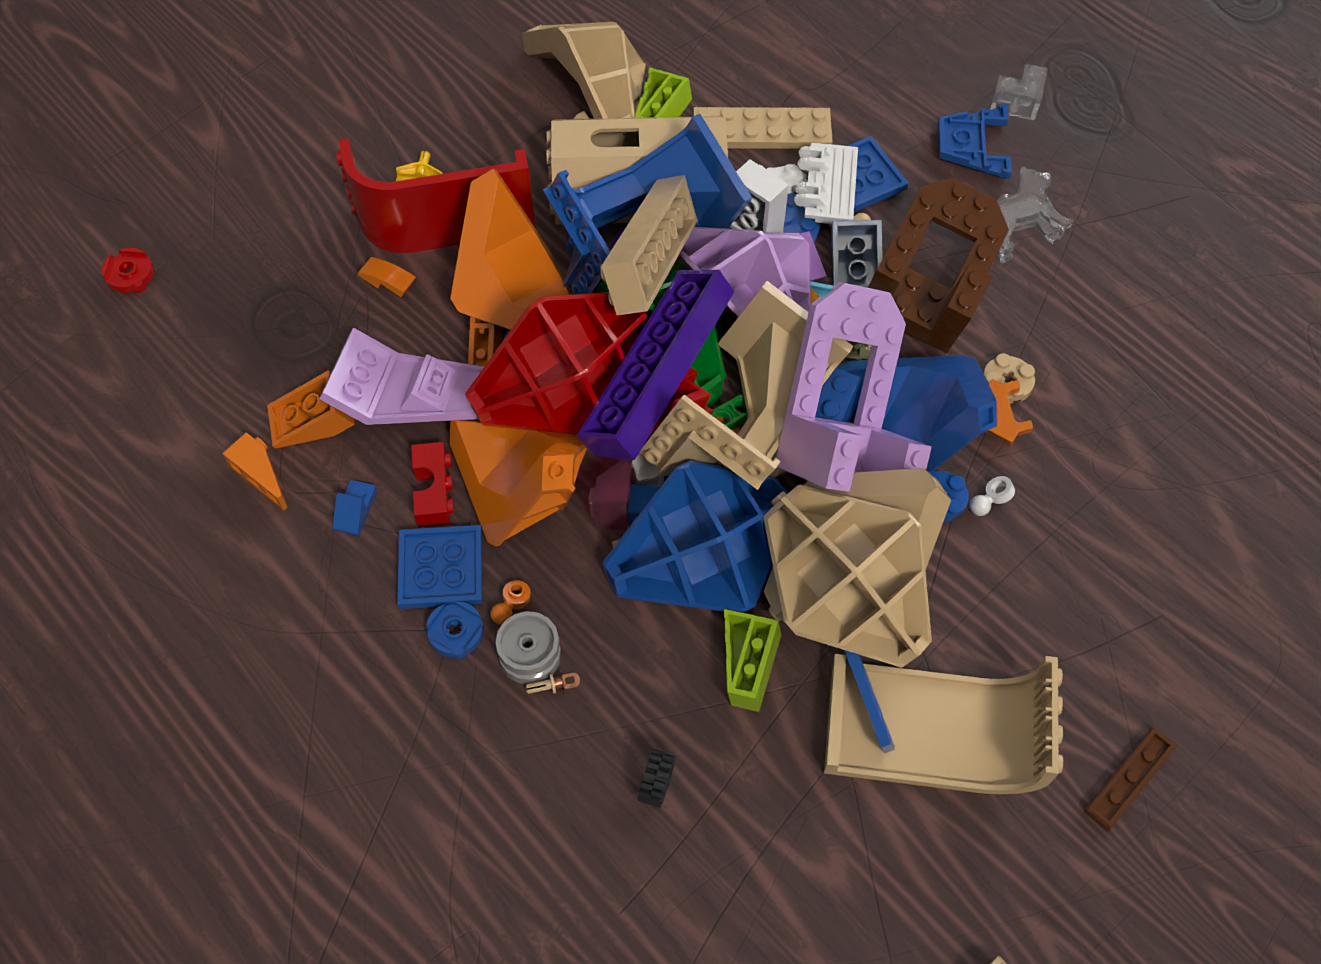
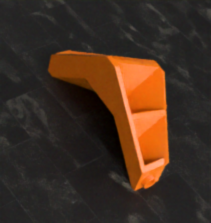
[450,169,572,330]
[450,419,587,546]

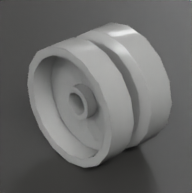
[495,611,561,684]

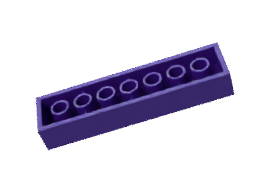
[577,270,734,460]

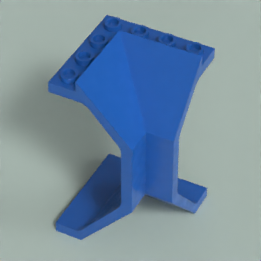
[542,114,752,295]

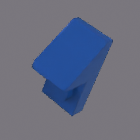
[333,480,377,536]

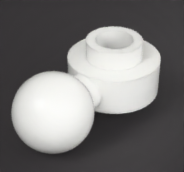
[969,476,1015,516]

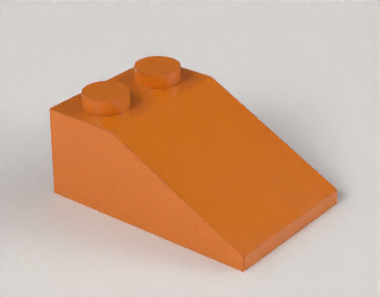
[267,370,355,449]

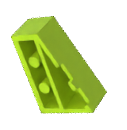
[635,68,692,118]
[724,609,781,712]

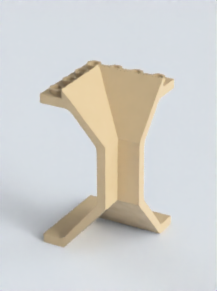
[640,281,853,490]

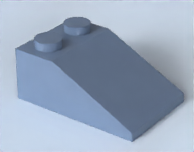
[830,220,883,288]

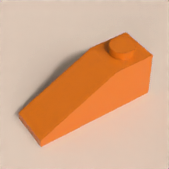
[468,316,504,367]
[222,433,287,511]

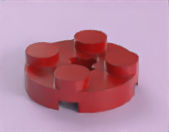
[101,248,154,293]

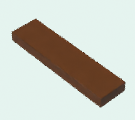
[1083,726,1178,832]

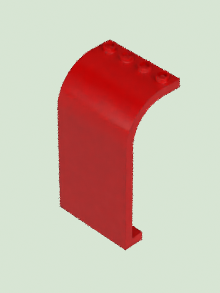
[336,139,536,253]

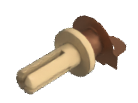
[526,670,580,694]

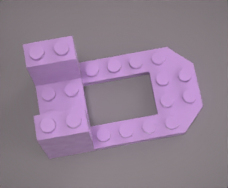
[776,282,932,492]

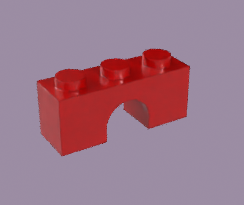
[412,442,455,528]

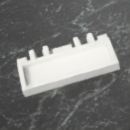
[794,143,858,224]

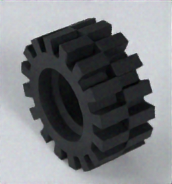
[637,749,676,808]

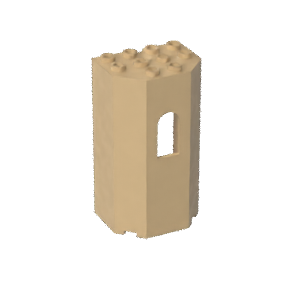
[547,116,728,224]

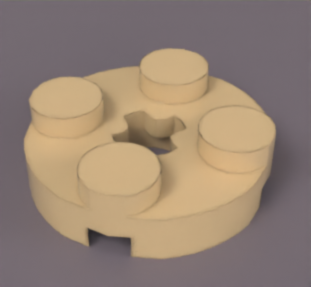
[983,353,1035,404]

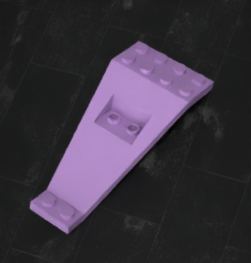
[319,327,484,425]

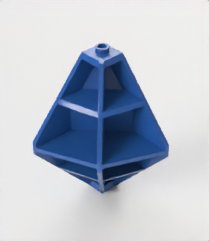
[836,355,997,473]
[603,460,789,613]

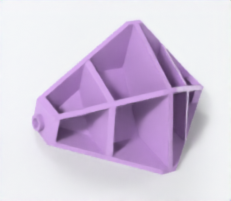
[679,227,810,317]

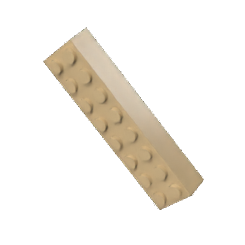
[601,175,698,315]

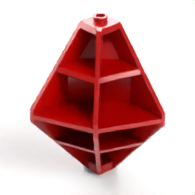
[465,293,647,434]

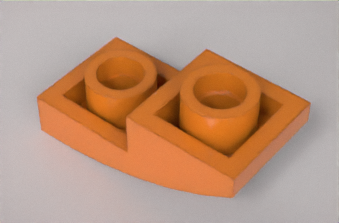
[357,257,416,297]

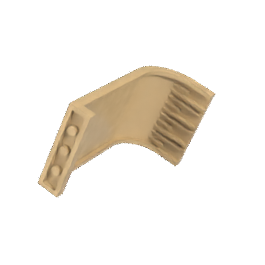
[824,654,1063,794]

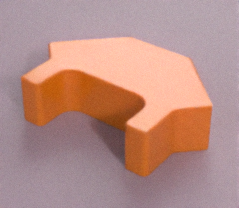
[985,379,1033,446]

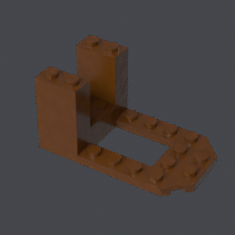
[868,178,1009,353]

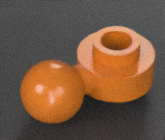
[490,580,531,625]

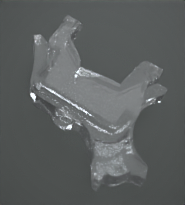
[997,167,1074,264]

